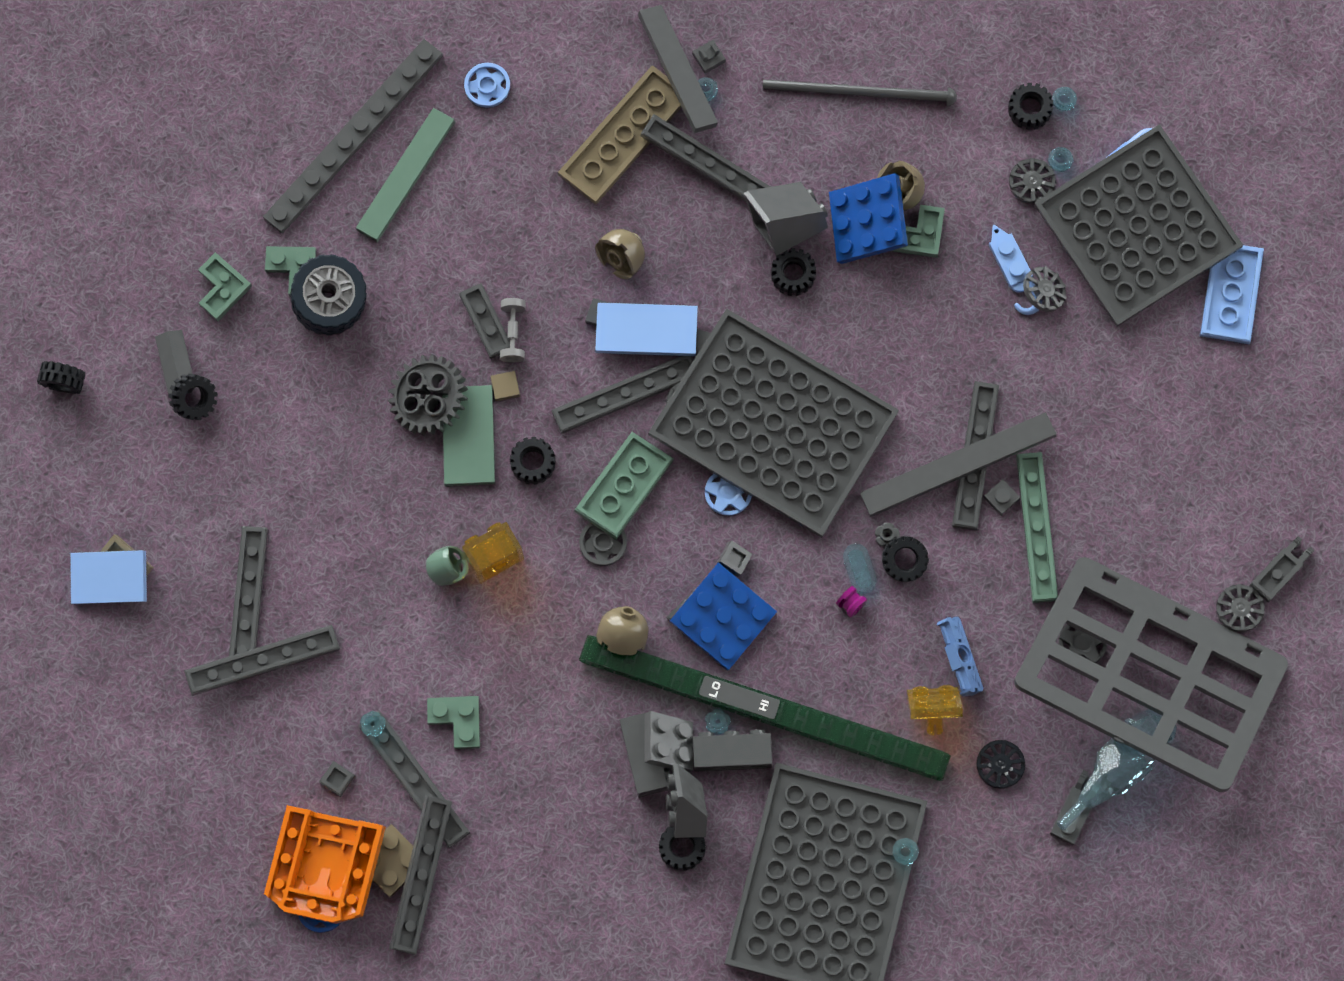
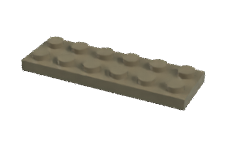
[558,65,682,205]

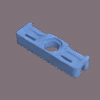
[937,617,983,697]

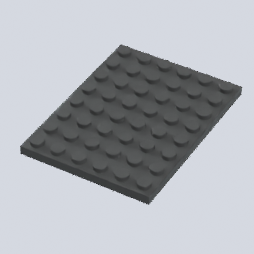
[648,309,899,538]
[724,762,927,981]

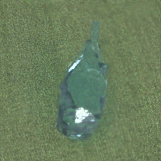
[1057,709,1177,830]

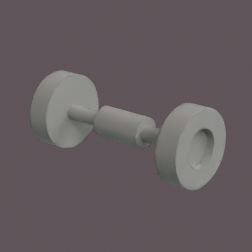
[500,298,526,362]

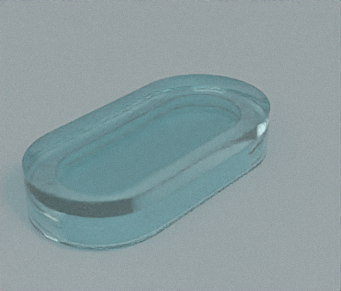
[843,544,877,594]

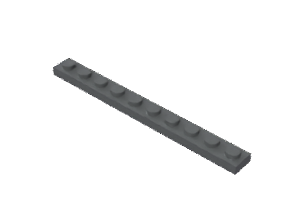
[263,39,443,234]

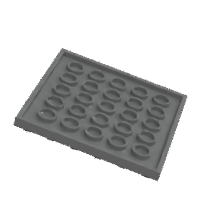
[1034,124,1243,327]

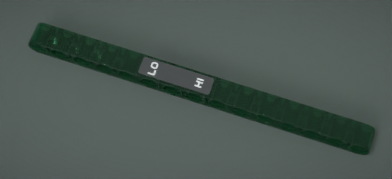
[579,635,951,781]

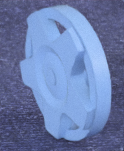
[464,63,510,108]
[705,474,752,516]

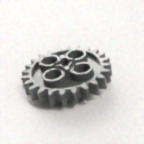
[388,354,468,436]

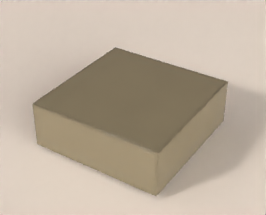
[490,371,520,402]

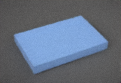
[70,550,147,604]

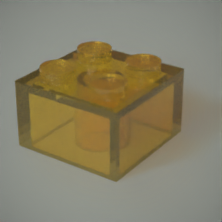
[462,522,524,584]

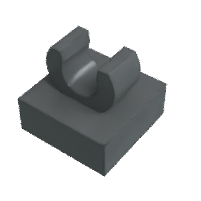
[692,40,726,74]

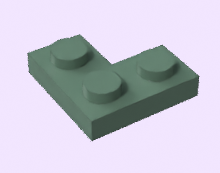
[892,205,945,258]
[265,246,317,296]
[198,252,252,322]
[427,696,480,749]

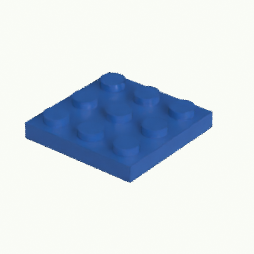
[829,173,908,264]
[669,562,777,671]

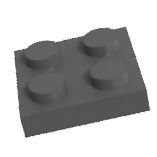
[644,711,693,772]

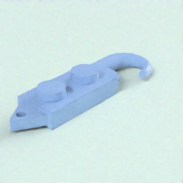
[989,225,1043,315]

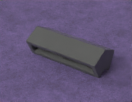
[155,330,196,394]

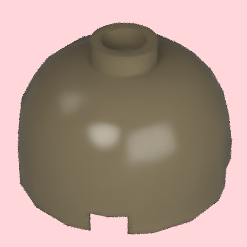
[877,161,925,211]
[595,229,645,279]
[596,606,649,655]

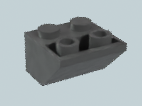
[666,764,708,838]

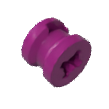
[836,586,868,618]

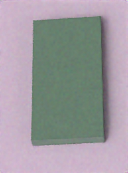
[442,385,495,486]
[575,432,674,540]

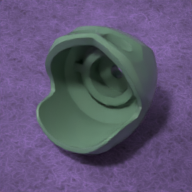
[426,546,469,586]

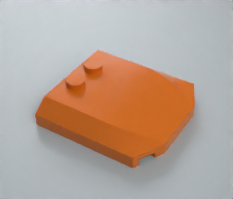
[264,805,386,924]

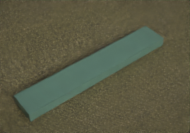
[356,108,455,242]
[1016,452,1058,603]

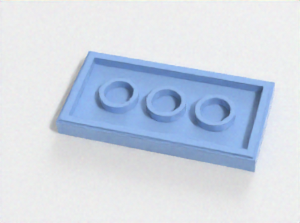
[1200,245,1264,344]
[595,303,698,356]

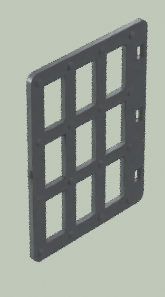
[1014,557,1288,792]

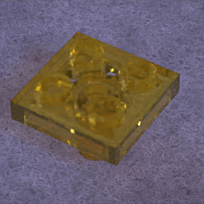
[907,685,963,735]

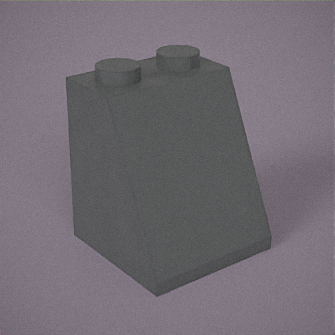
[744,182,828,256]

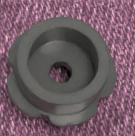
[875,523,900,546]

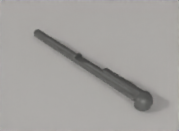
[763,79,957,106]

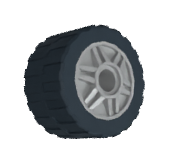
[290,254,367,335]

